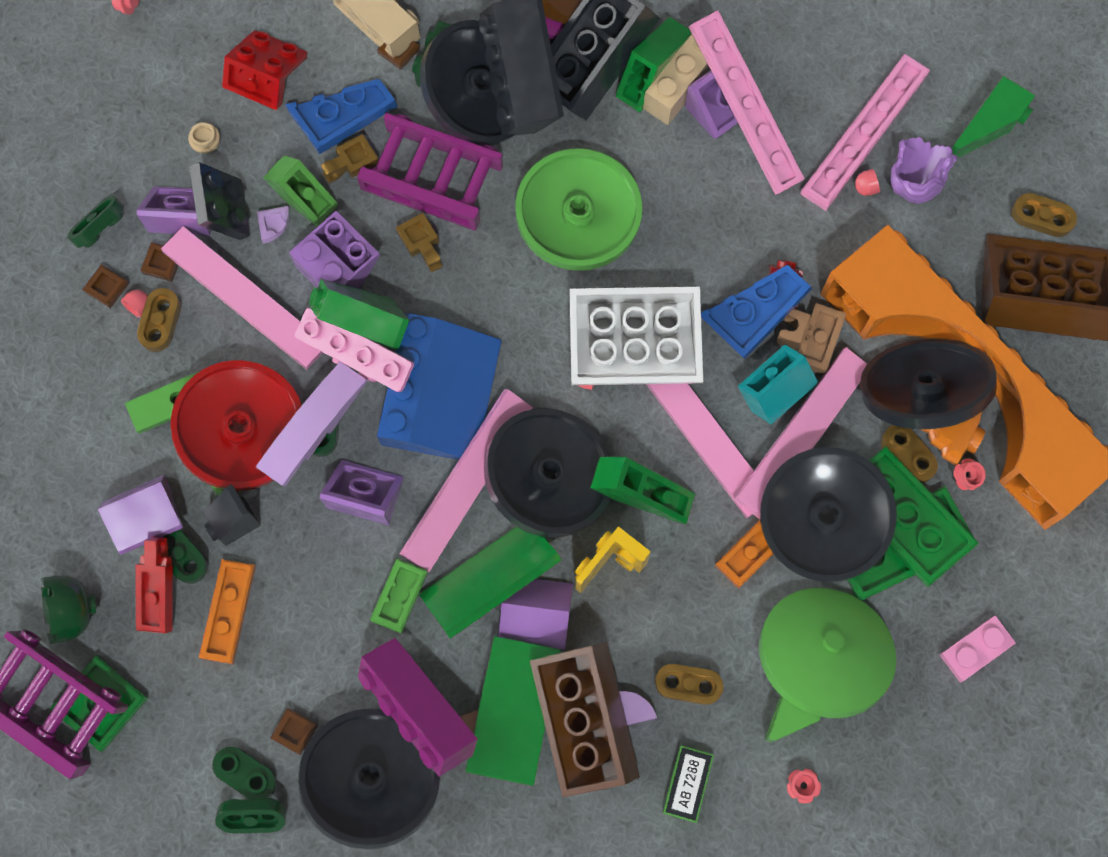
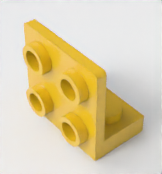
[575,526,651,594]

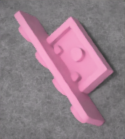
[295,308,414,392]

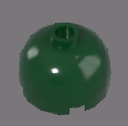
[41,576,96,644]

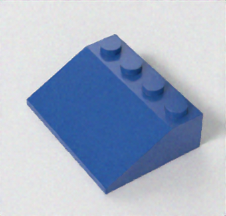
[377,313,502,460]

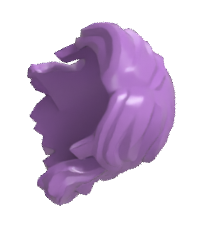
[890,137,958,204]

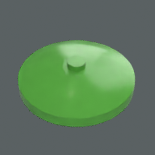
[516,149,642,271]
[759,588,896,718]

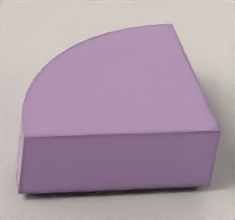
[257,206,290,244]
[619,691,657,726]

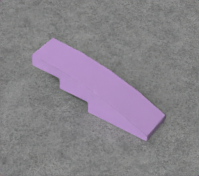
[256,362,368,486]

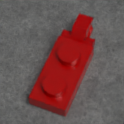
[135,537,173,633]

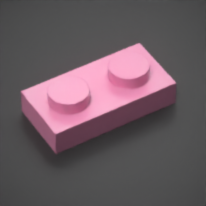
[940,616,1016,683]

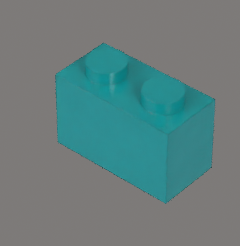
[738,345,818,425]

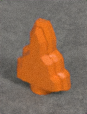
[921,411,986,466]

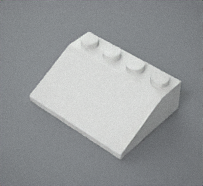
[569,287,703,385]

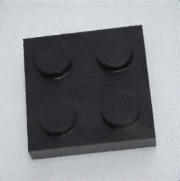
[189,162,250,240]

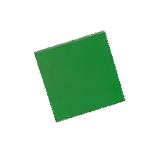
[50,655,148,752]

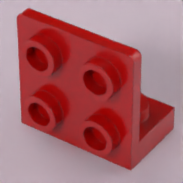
[222,30,308,110]

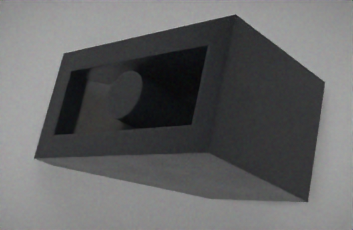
[203,484,261,546]

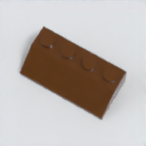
[530,642,640,798]

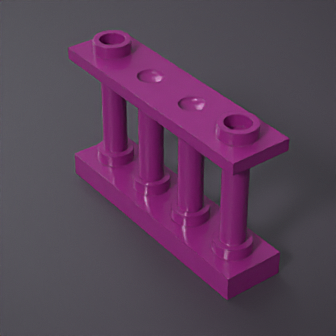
[357,113,503,231]
[0,629,129,779]

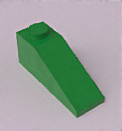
[952,76,1035,159]
[590,457,695,524]

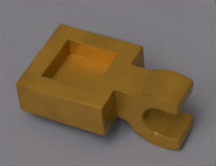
[321,134,379,184]
[395,213,442,273]

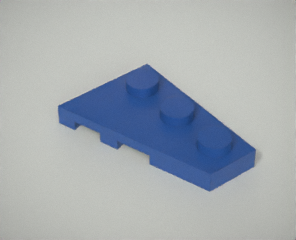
[285,79,397,155]
[701,265,813,359]

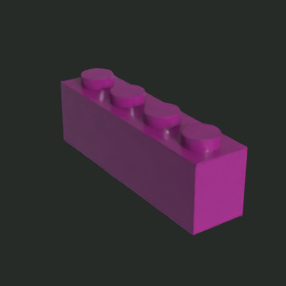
[358,638,478,777]

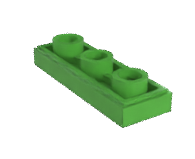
[125,371,200,434]

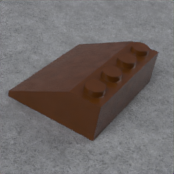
[981,234,1108,341]

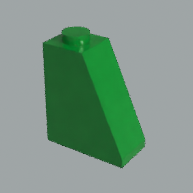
[615,17,692,113]
[309,278,409,350]

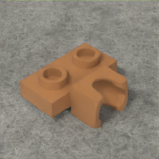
[776,303,846,374]

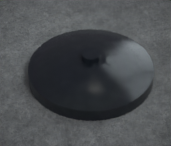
[420,20,515,145]
[860,338,997,429]
[484,408,610,538]
[760,447,897,582]
[298,709,440,849]

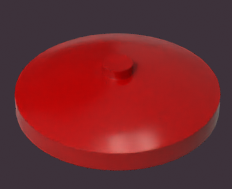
[170,360,302,491]

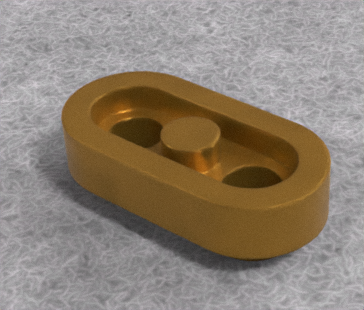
[1011,193,1077,237]
[137,288,181,352]
[881,425,938,483]
[655,664,724,705]

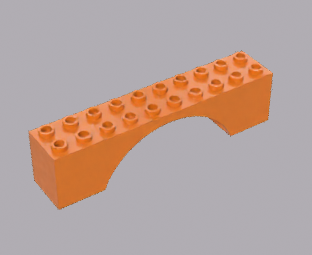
[820,225,1108,530]

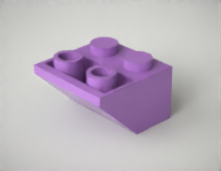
[289,211,380,289]

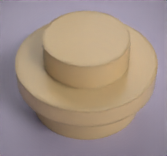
[188,123,220,154]

